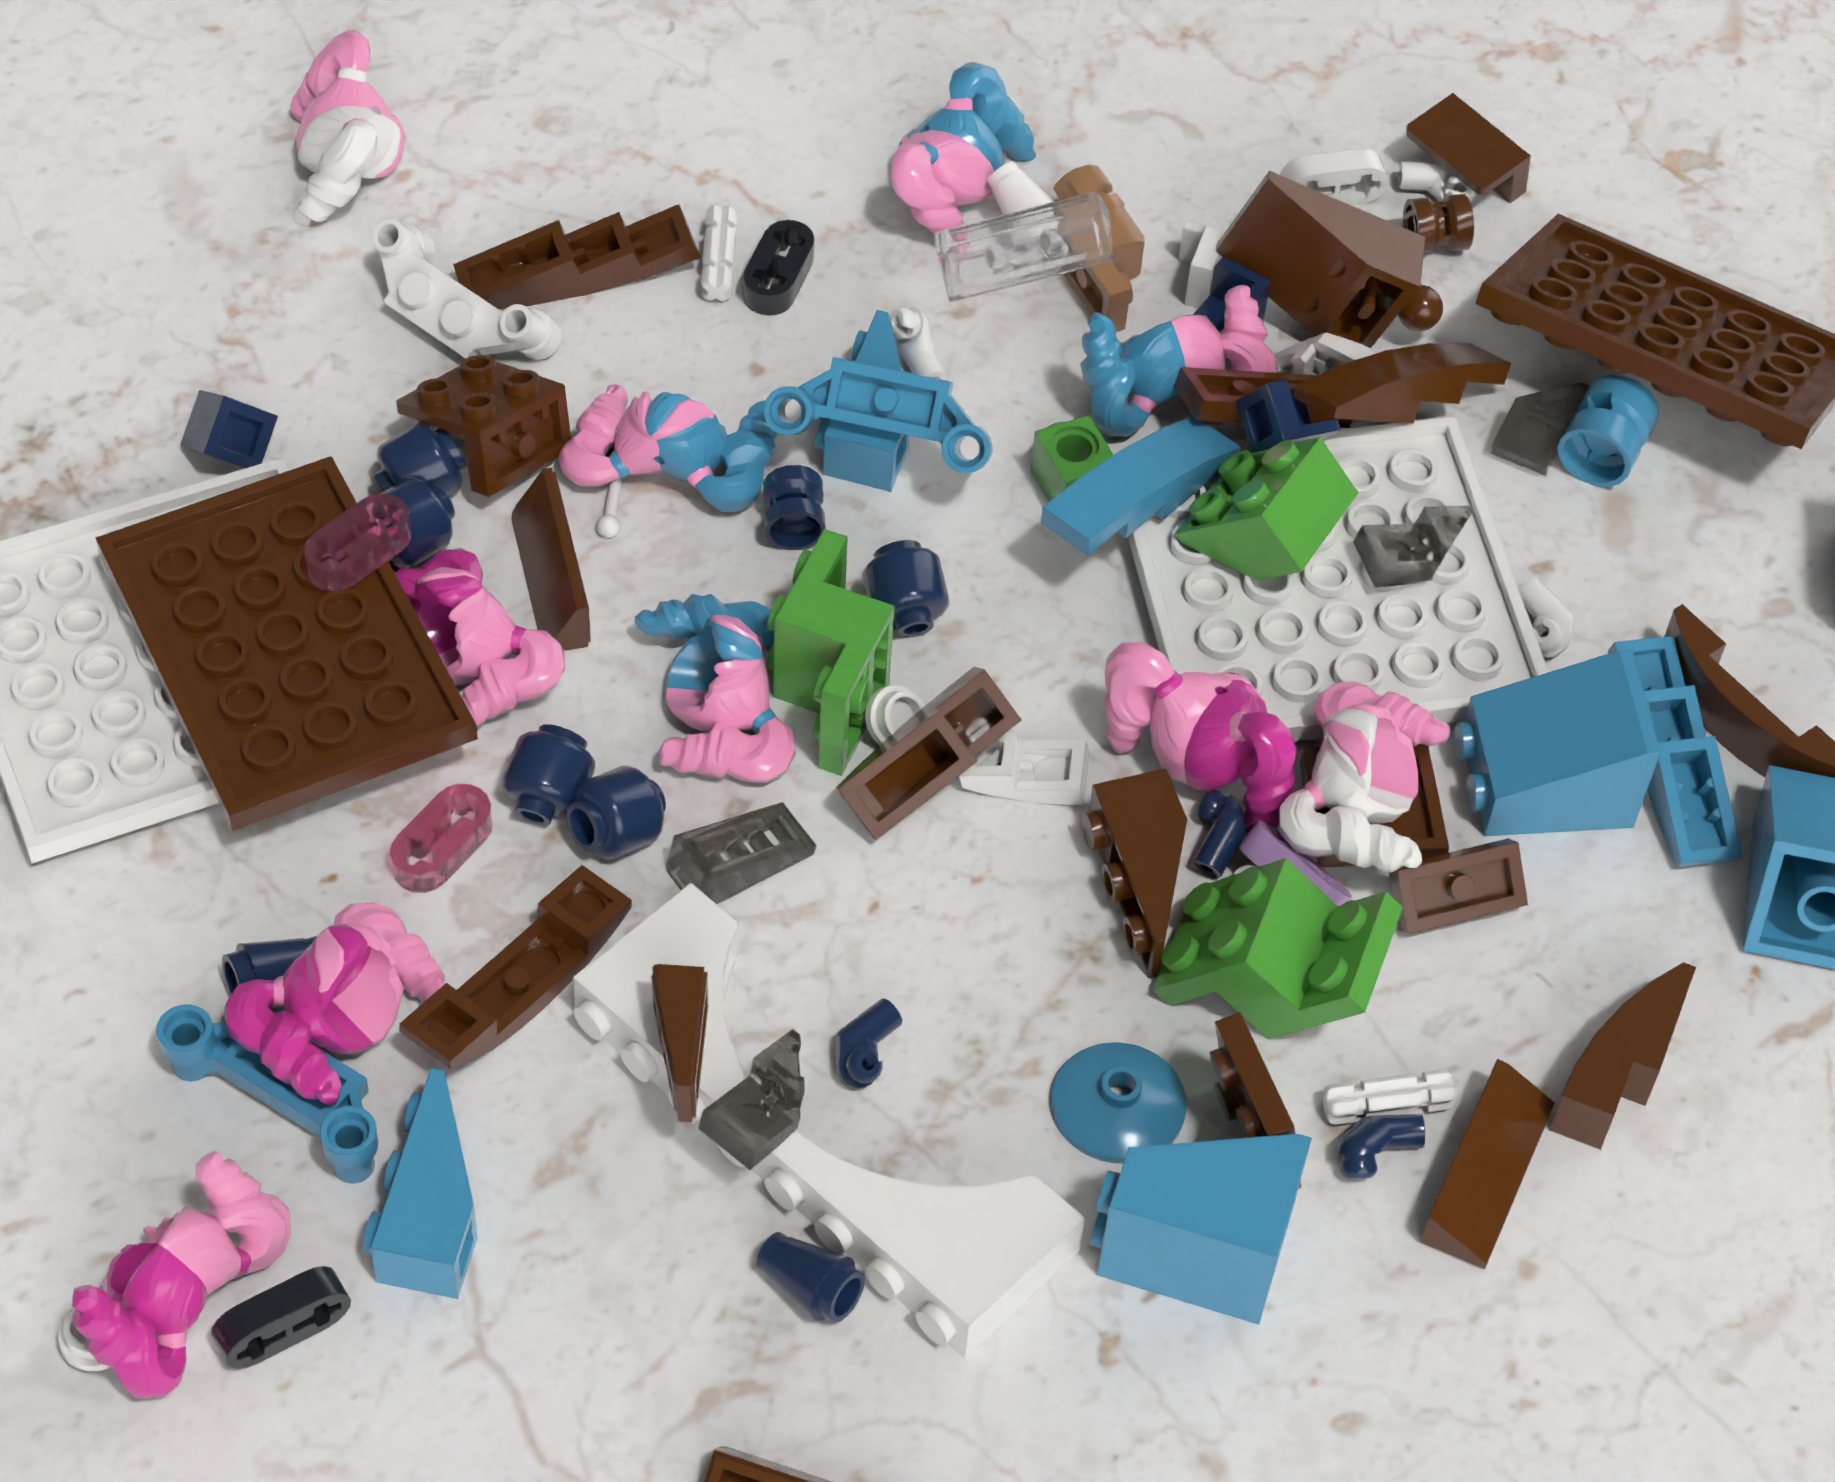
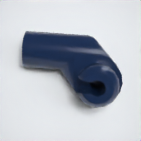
[1336,1114,1425,1178]

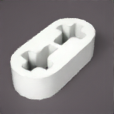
[1280,149,1389,206]

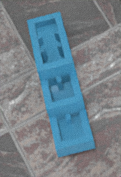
[1041,416,1241,556]
[1608,636,1743,867]

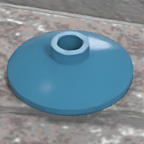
[1051,1042,1187,1164]

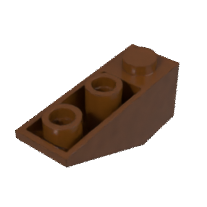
[1082,768,1187,978]

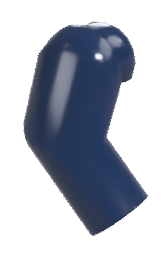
[1193,790,1245,877]
[835,998,903,1088]

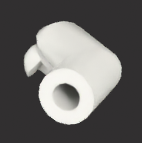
[1398,161,1476,204]
[889,307,948,380]
[1519,578,1574,658]

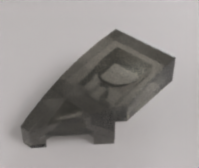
[1491,383,1589,476]
[1353,506,1472,588]
[698,1029,805,1170]

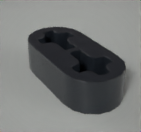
[743,220,815,316]
[211,1266,351,1369]

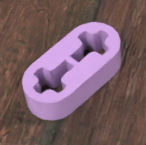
[1239,820,1352,906]

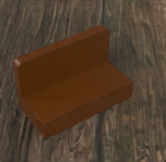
[1406,93,1531,203]

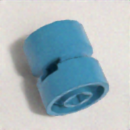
[1557,375,1660,487]

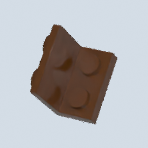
[396,355,571,497]

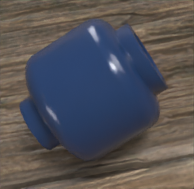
[373,422,467,496]
[363,477,455,568]
[863,540,950,637]
[502,724,596,825]
[566,766,666,860]

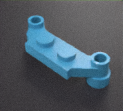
[763,357,993,473]
[156,1004,379,1184]

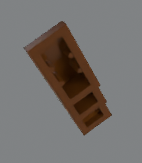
[453,204,701,309]
[1293,343,1511,424]

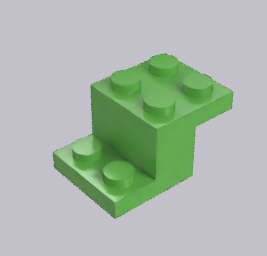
[767,529,894,776]
[1152,858,1403,1040]

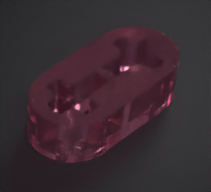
[304,493,412,591]
[390,784,492,893]

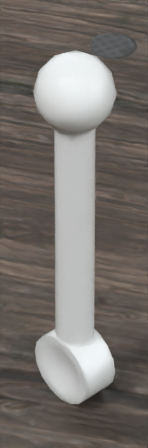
[596,449,622,538]

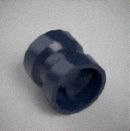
[763,465,826,550]

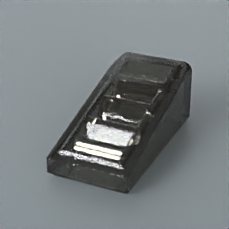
[666,802,817,904]

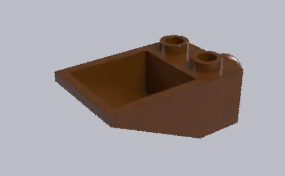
[1216,171,1443,348]

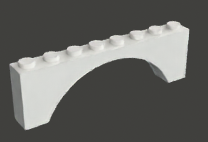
[573,883,1085,1358]

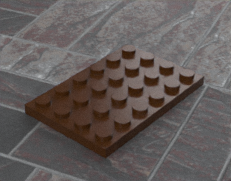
[1475,213,1835,449]
[95,456,478,832]

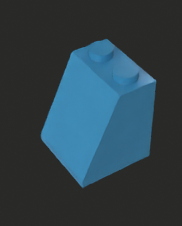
[1454,650,1661,836]
[1742,765,1835,969]
[1090,1134,1312,1325]

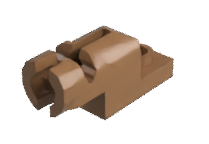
[1053,164,1145,332]

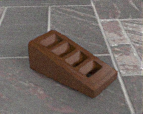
[651,964,709,1122]

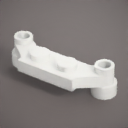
[372,219,562,360]

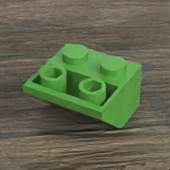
[1175,437,1358,581]

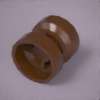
[1403,194,1474,254]

